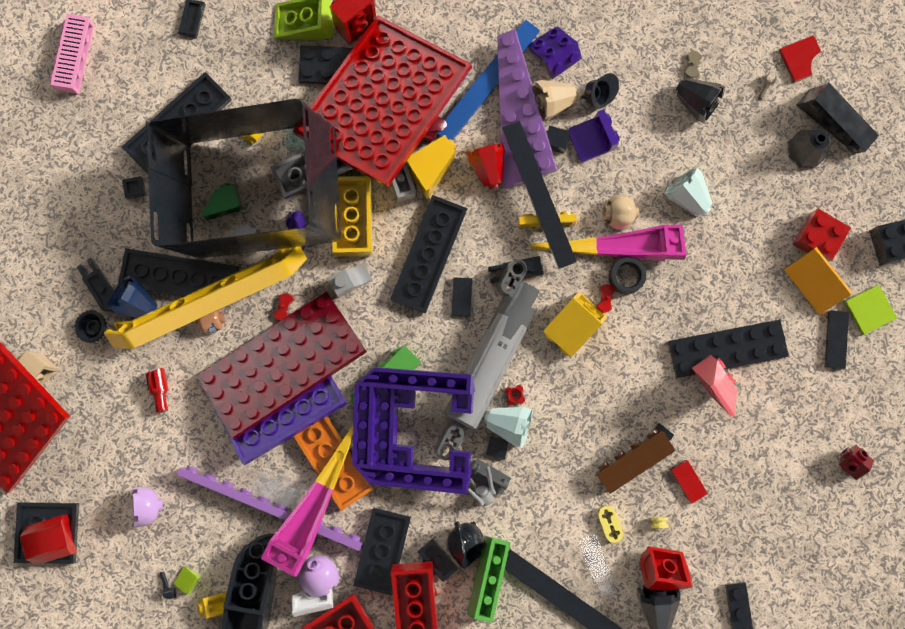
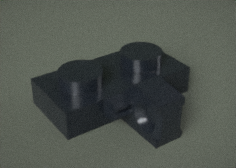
[417,538,458,582]

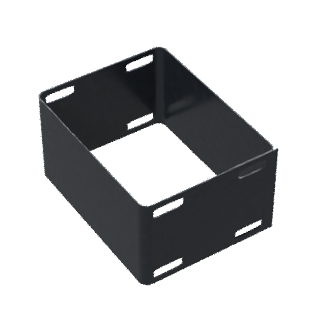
[146,98,341,259]

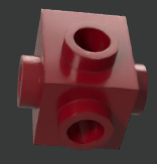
[838,445,874,480]

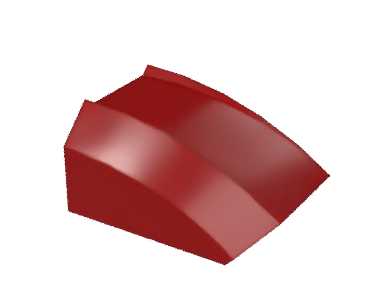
[20,514,77,565]
[639,546,693,590]

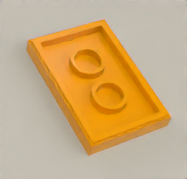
[784,247,853,315]

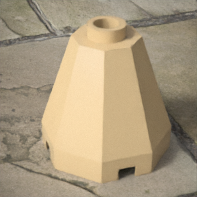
[532,80,578,122]

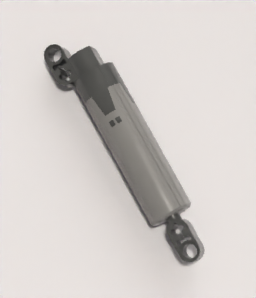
[434,260,540,461]

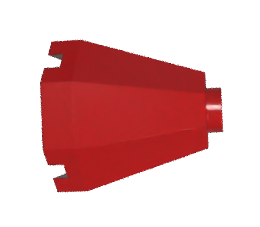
[465,142,505,190]

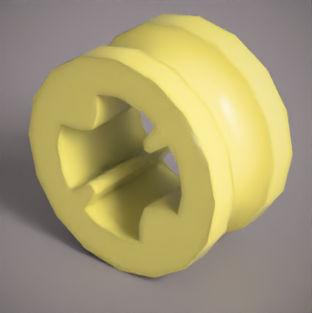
[650,517,669,528]

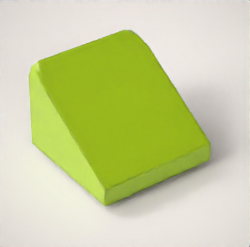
[174,566,201,595]

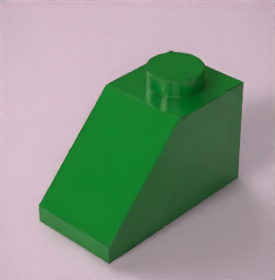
[202,183,243,221]

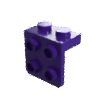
[528,27,582,79]
[568,109,620,162]

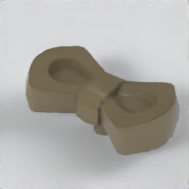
[684,51,702,79]

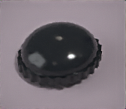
[74,310,107,343]

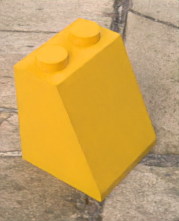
[406,135,456,200]
[543,292,607,357]

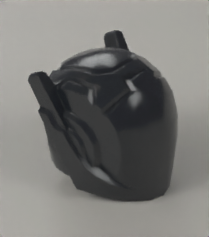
[447,521,486,569]

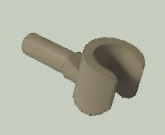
[759,73,776,99]

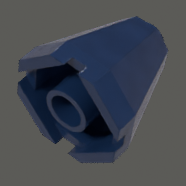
[106,276,157,319]

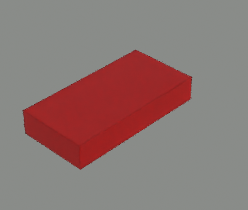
[670,460,708,504]

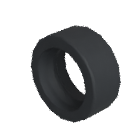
[608,257,646,295]

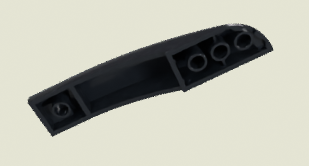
[221,533,277,629]

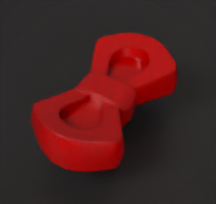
[596,284,615,313]
[274,293,294,321]

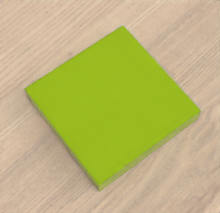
[844,285,897,335]

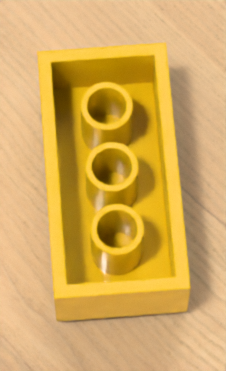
[332,176,373,257]

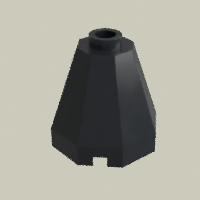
[676,78,725,123]
[788,130,830,168]
[637,585,681,629]

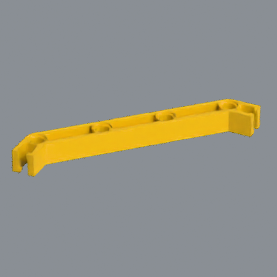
[104,247,307,349]

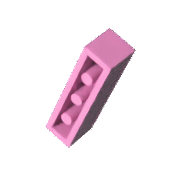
[50,14,95,94]

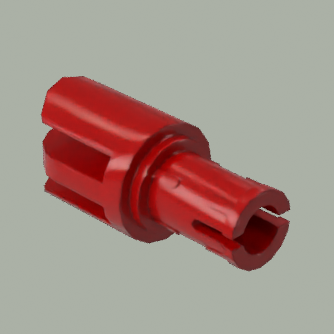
[146,368,169,413]

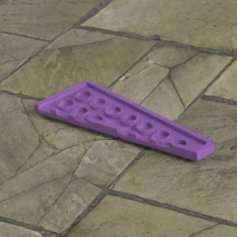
[497,29,558,189]

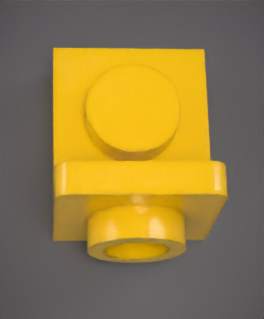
[197,592,226,619]

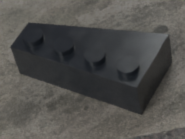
[796,83,879,154]

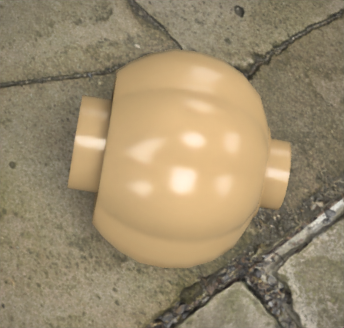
[602,195,639,230]

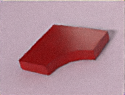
[778,35,821,83]

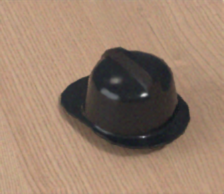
[581,73,619,109]

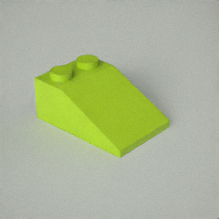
[274,0,334,41]

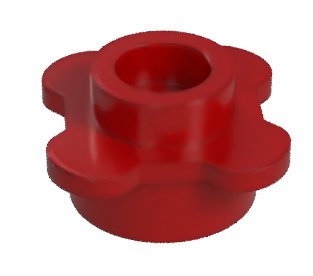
[505,385,525,406]

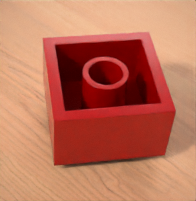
[793,208,851,262]

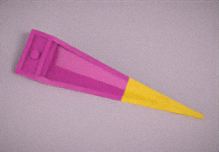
[530,225,686,262]
[261,425,353,577]

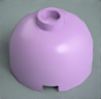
[132,487,162,527]
[298,555,340,597]

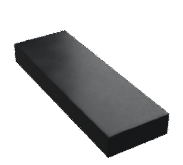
[824,310,849,369]

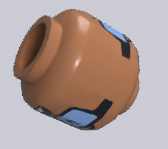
[195,310,225,334]

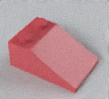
[692,355,737,417]

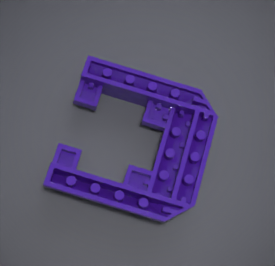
[352,367,475,495]

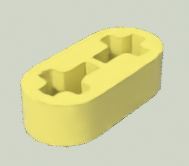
[597,506,623,543]

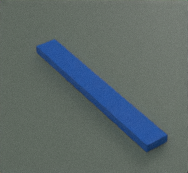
[436,19,540,141]

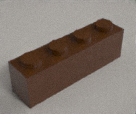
[596,429,676,494]

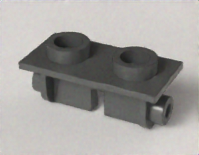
[470,458,511,495]

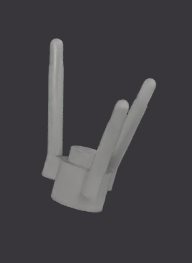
[467,466,496,506]

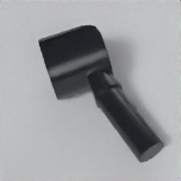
[160,572,176,599]

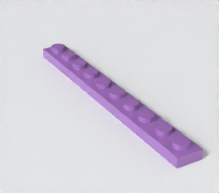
[177,465,363,551]

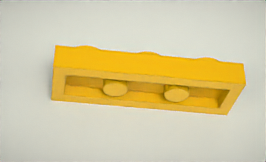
[518,211,577,228]

